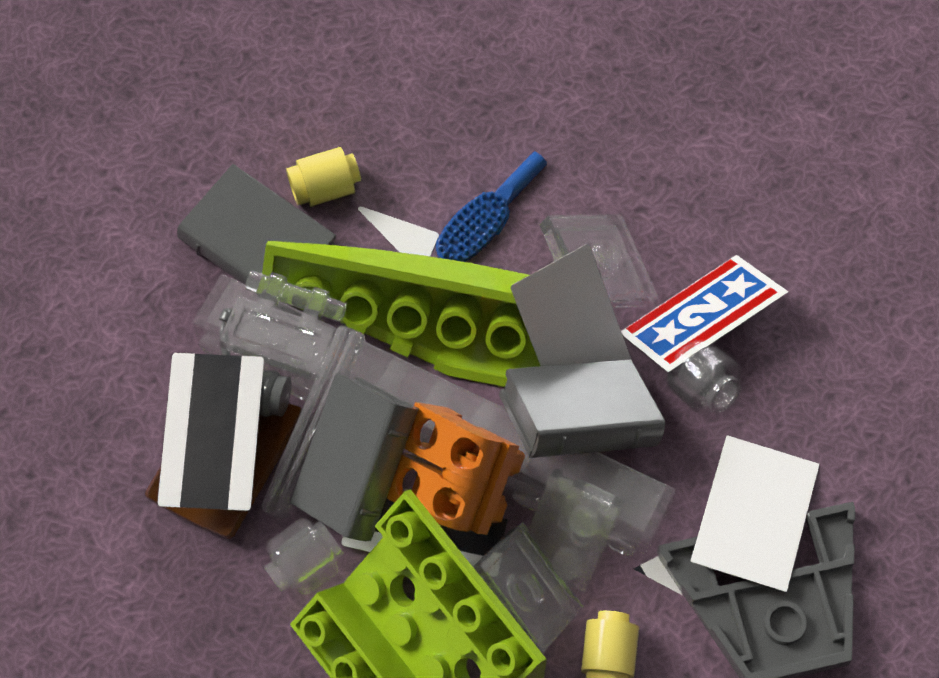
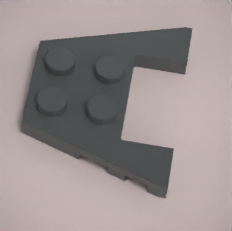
[657,501,855,678]

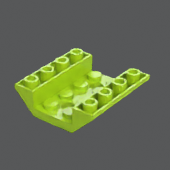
[290,489,547,678]

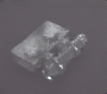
[219,270,347,381]

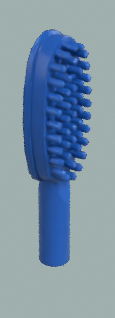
[436,151,547,262]

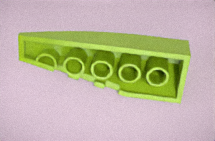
[260,241,541,387]

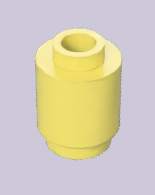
[286,147,361,207]
[581,611,639,678]

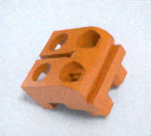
[387,402,525,535]

